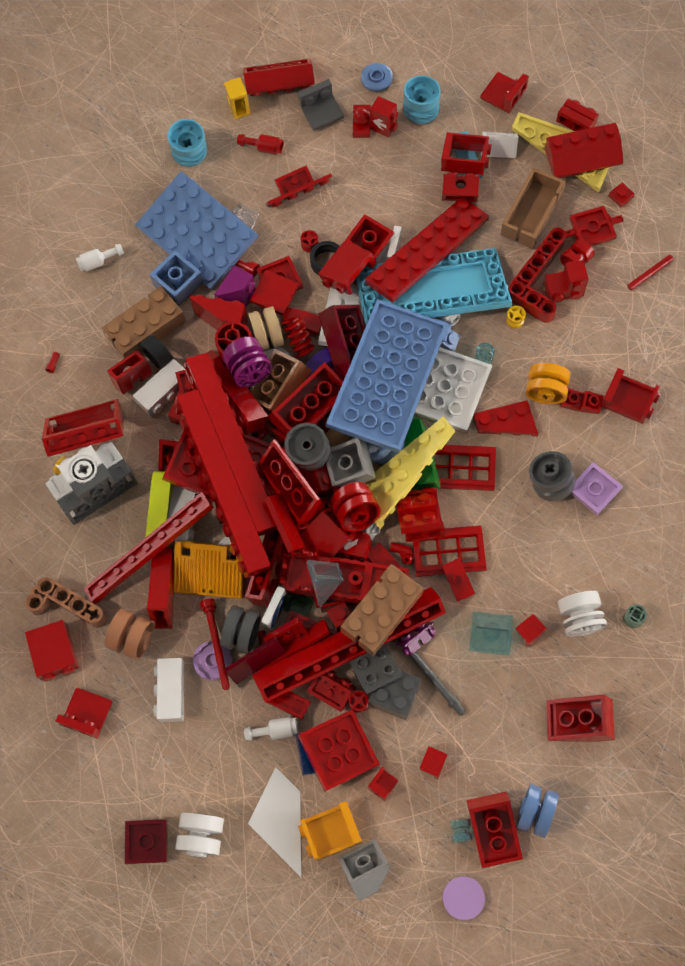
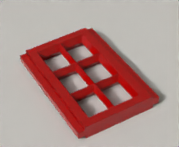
[433,444,496,491]
[413,525,487,577]

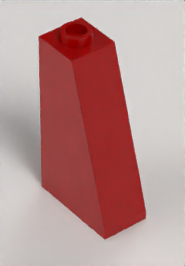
[147,547,174,629]

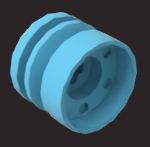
[403,75,441,124]
[167,119,207,167]

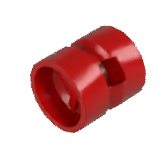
[560,239,595,266]

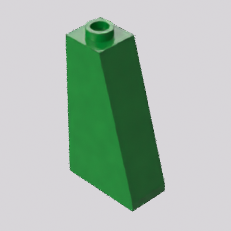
[404,417,441,490]

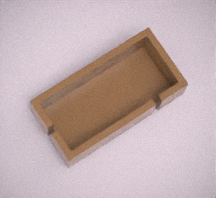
[500,168,566,249]
[102,286,186,359]
[341,564,424,656]

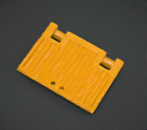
[173,540,243,599]

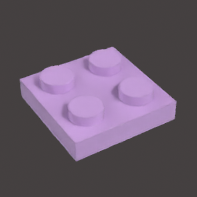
[570,462,623,516]

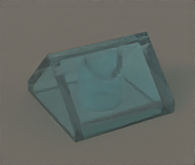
[469,612,513,655]

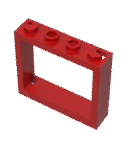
[42,399,124,457]

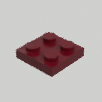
[125,819,168,865]

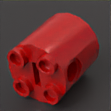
[214,321,252,367]

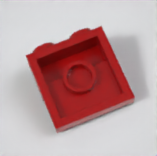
[396,492,440,534]

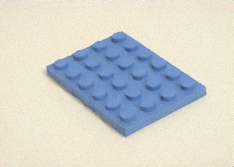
[135,171,259,291]

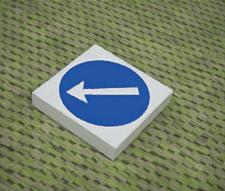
[261,586,288,633]

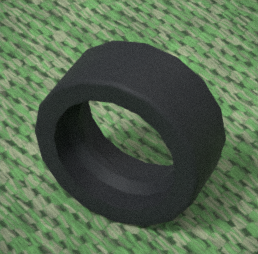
[310,241,340,275]
[139,335,173,369]

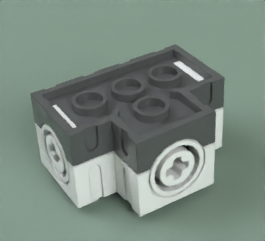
[45,442,138,525]

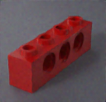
[245,529,289,608]

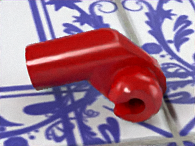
[389,542,414,565]

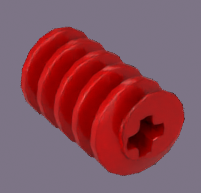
[281,317,315,358]

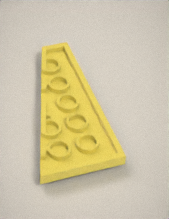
[512,112,610,193]
[365,416,455,529]

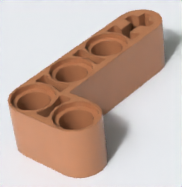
[25,577,106,628]

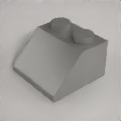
[326,438,376,487]

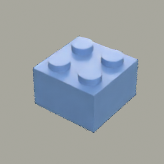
[149,250,203,306]

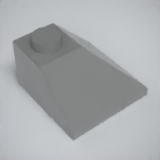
[338,839,390,901]

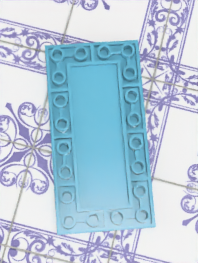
[355,248,512,325]

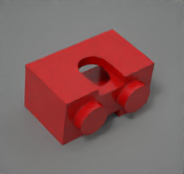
[442,172,479,202]
[107,350,153,395]

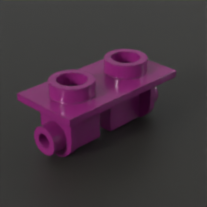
[395,622,436,656]

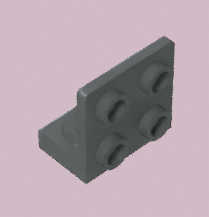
[297,79,344,131]
[349,644,402,694]

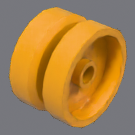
[525,363,571,404]

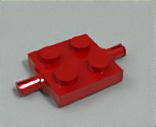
[565,206,624,246]

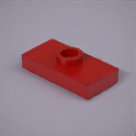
[441,558,475,602]
[266,691,311,721]

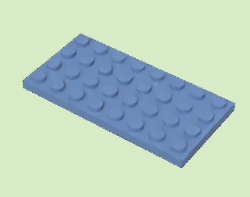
[326,299,448,453]

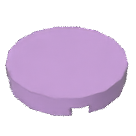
[193,641,233,681]
[442,876,485,921]

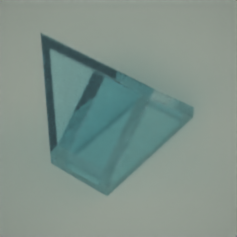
[306,560,344,609]

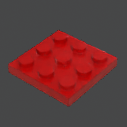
[298,709,380,792]

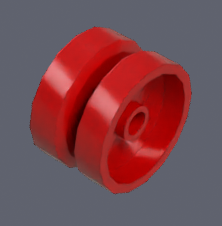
[330,482,381,532]

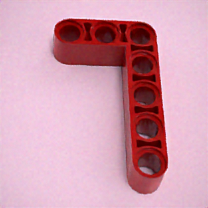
[508,227,566,323]

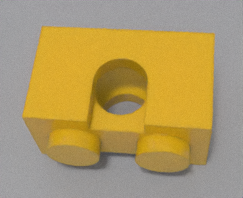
[224,77,250,120]

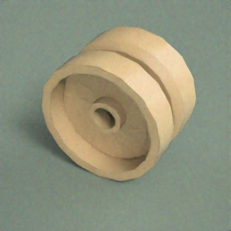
[248,306,284,351]

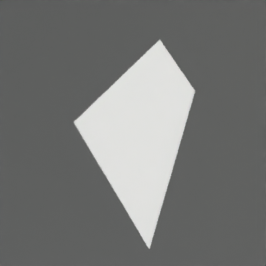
[248,767,301,877]

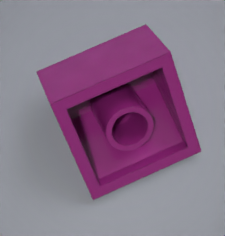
[214,265,256,307]

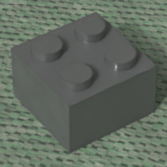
[368,670,421,720]

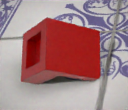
[516,614,547,647]
[420,746,448,780]
[368,767,398,801]

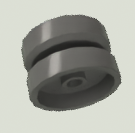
[284,423,331,471]
[529,451,576,501]
[220,605,261,654]

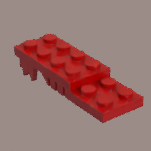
[280,550,409,604]

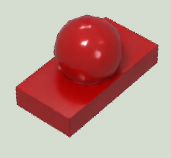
[353,105,371,138]

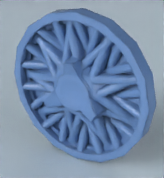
[361,63,393,92]

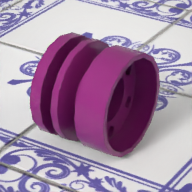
[222,337,272,388]

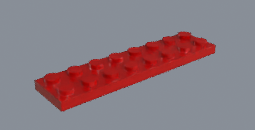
[365,197,489,303]

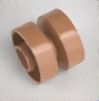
[105,609,155,660]

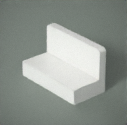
[481,132,518,158]
[376,226,401,264]

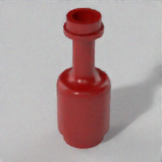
[237,134,284,155]

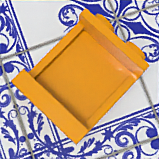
[298,801,362,861]

